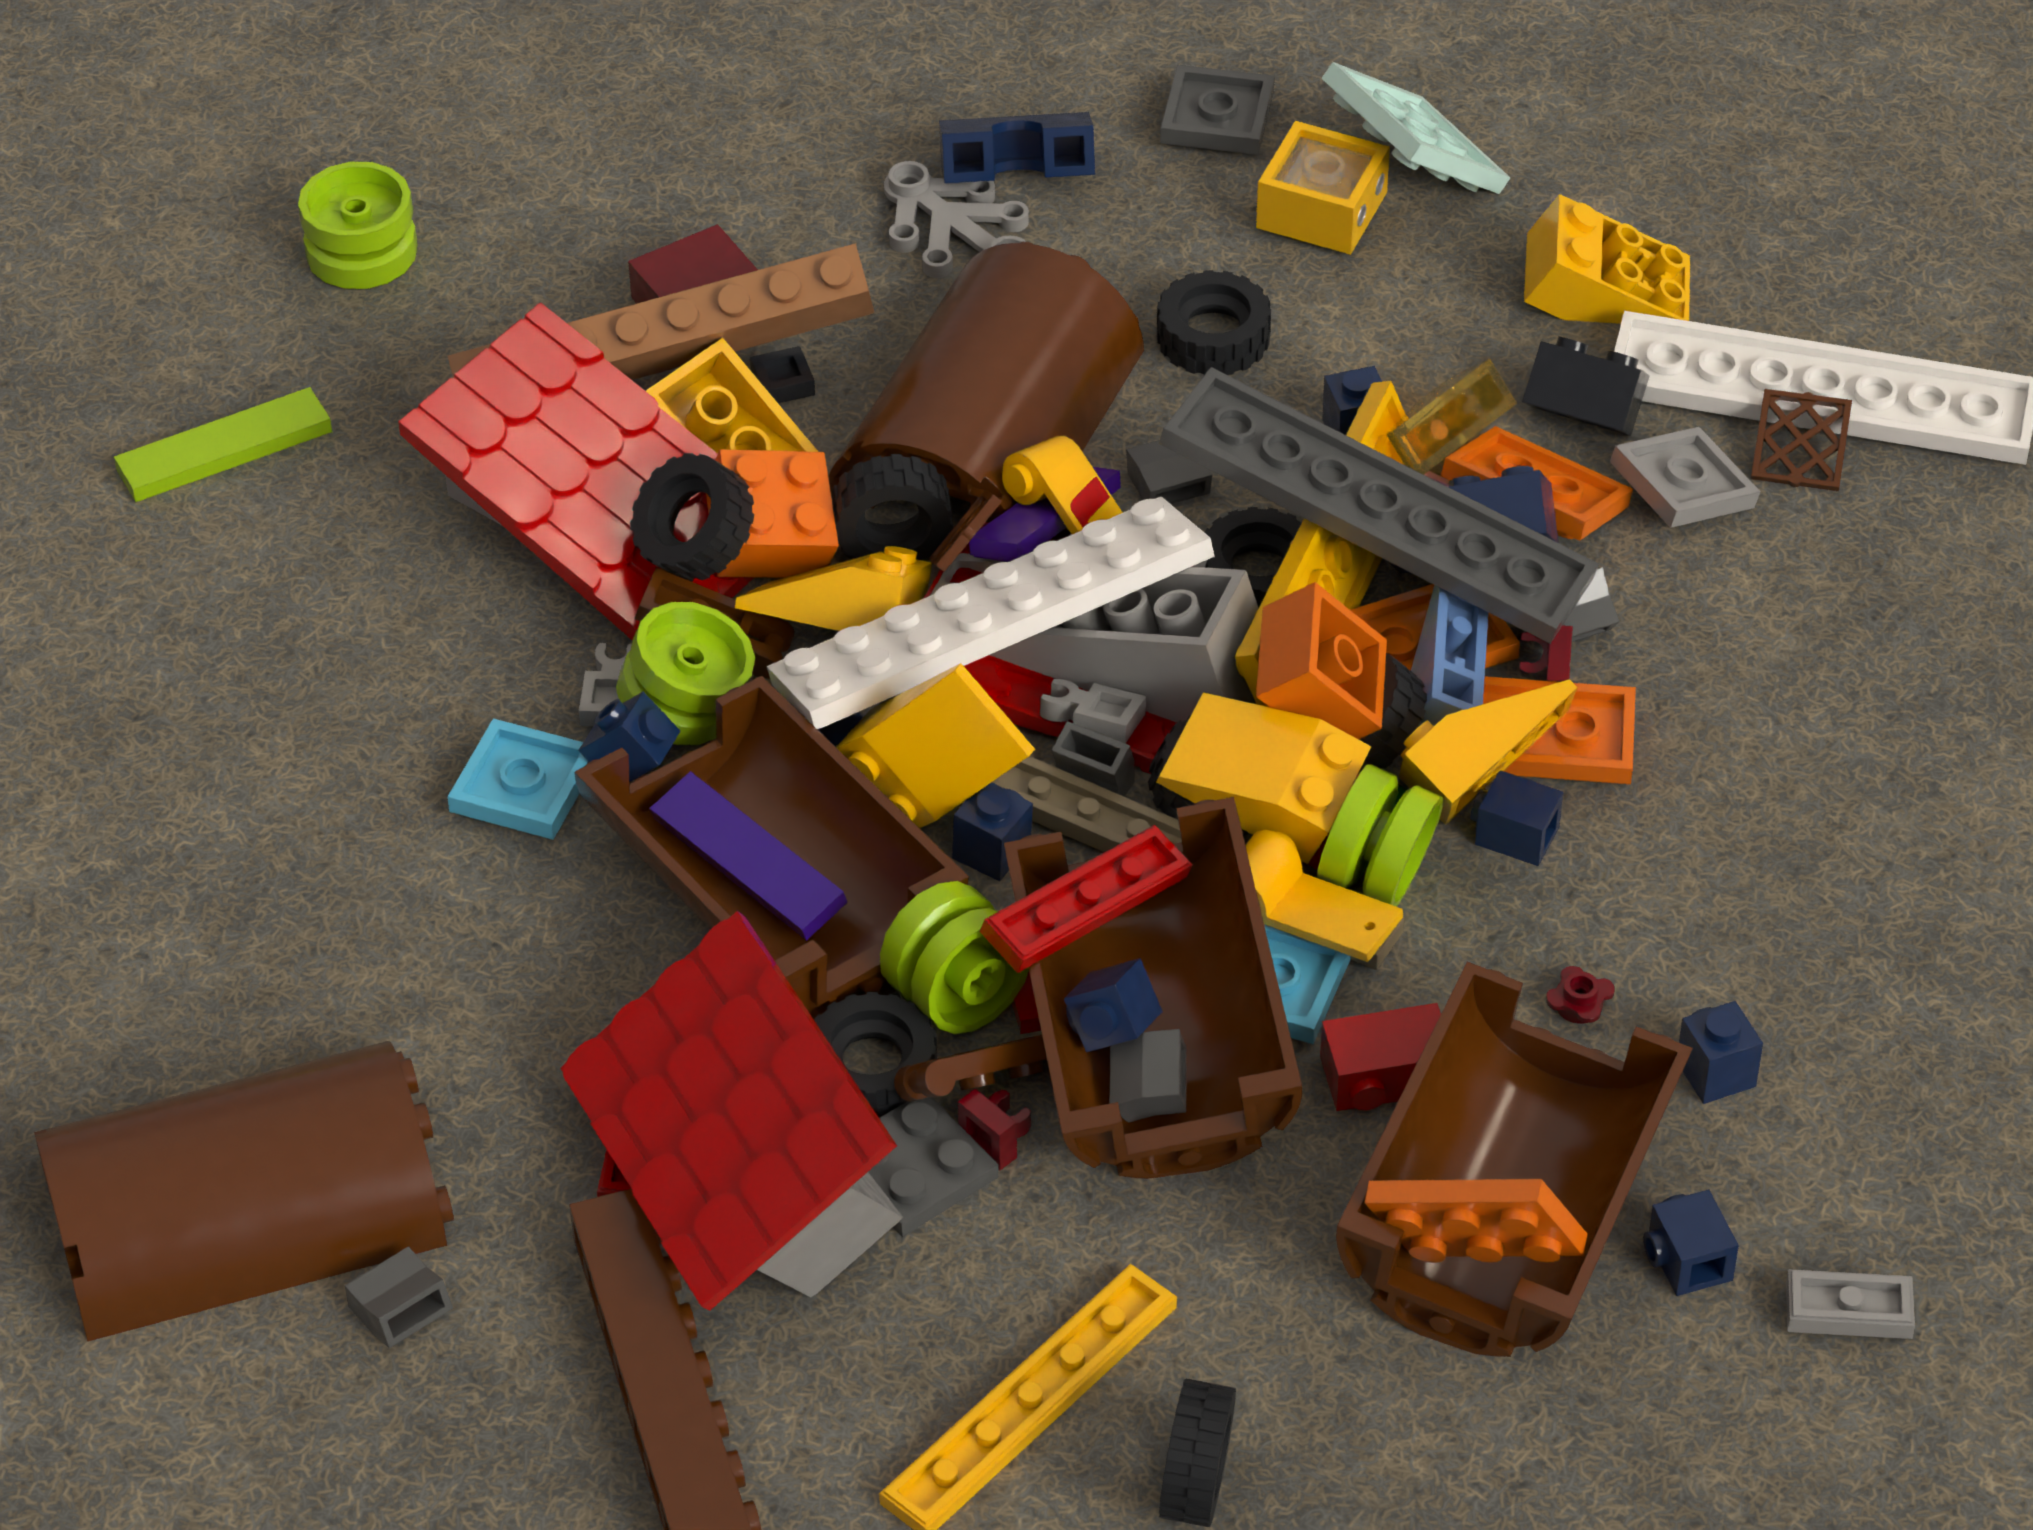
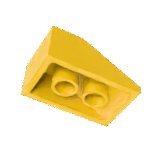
[646,337,818,453]
[735,546,932,631]
[836,663,1035,828]
[1399,679,1577,825]
[1156,692,1371,864]

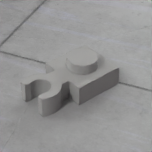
[579,643,632,727]
[1040,679,1146,744]

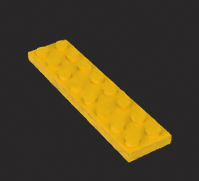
[1235,381,1427,707]

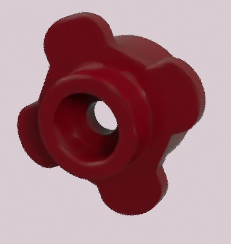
[1546,966,1615,1024]

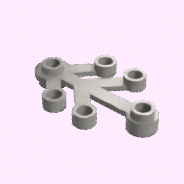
[884,161,1029,278]

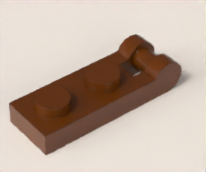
[634,567,795,679]
[894,1035,1047,1101]

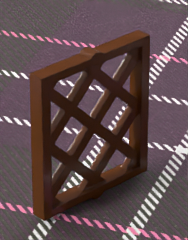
[1751,389,1852,491]
[928,490,1002,572]

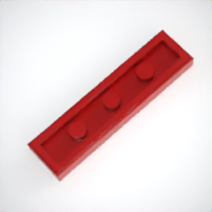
[979,825,1193,973]

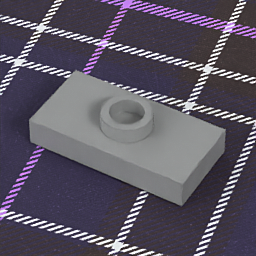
[1786,1269,1915,1339]

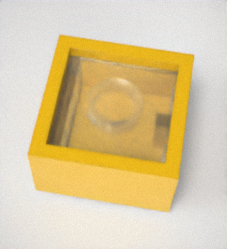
[1256,121,1390,255]

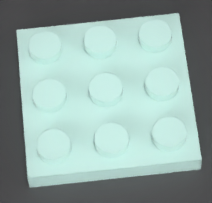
[1321,62,1510,194]

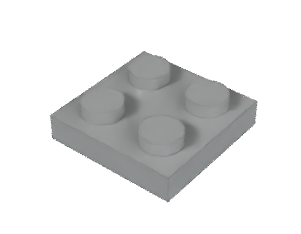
[1610,427,1761,528]

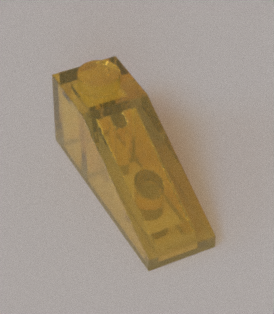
[1386,358,1517,475]

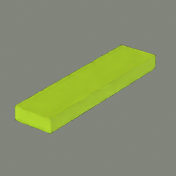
[114,387,332,503]

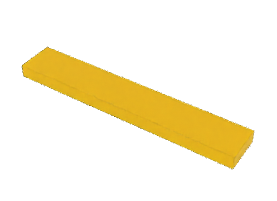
[879,1263,1177,1530]

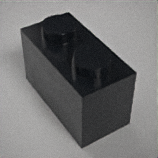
[1522,336,1650,436]

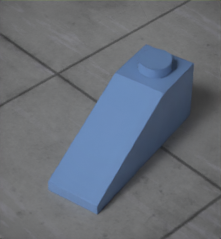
[1411,585,1489,726]

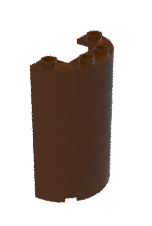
[828,241,1144,523]
[574,676,969,1019]
[1004,797,1302,1179]
[1336,961,1693,1357]
[34,1041,454,1342]

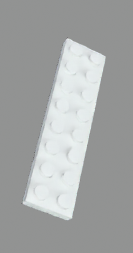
[1614,311,2033,465]
[767,496,1215,730]

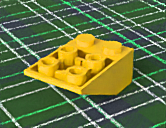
[1524,194,1690,324]

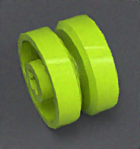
[298,162,418,289]
[616,602,755,745]
[1317,764,1444,907]
[880,881,1029,1034]

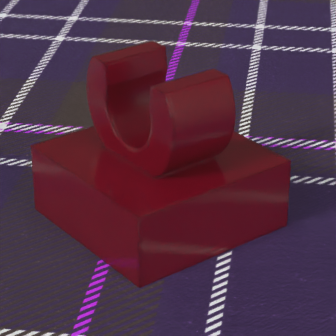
[1520,625,1573,682]
[958,1088,1031,1171]

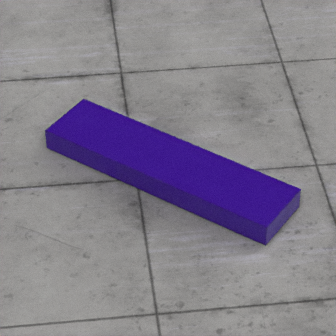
[969,467,1121,562]
[649,771,848,941]

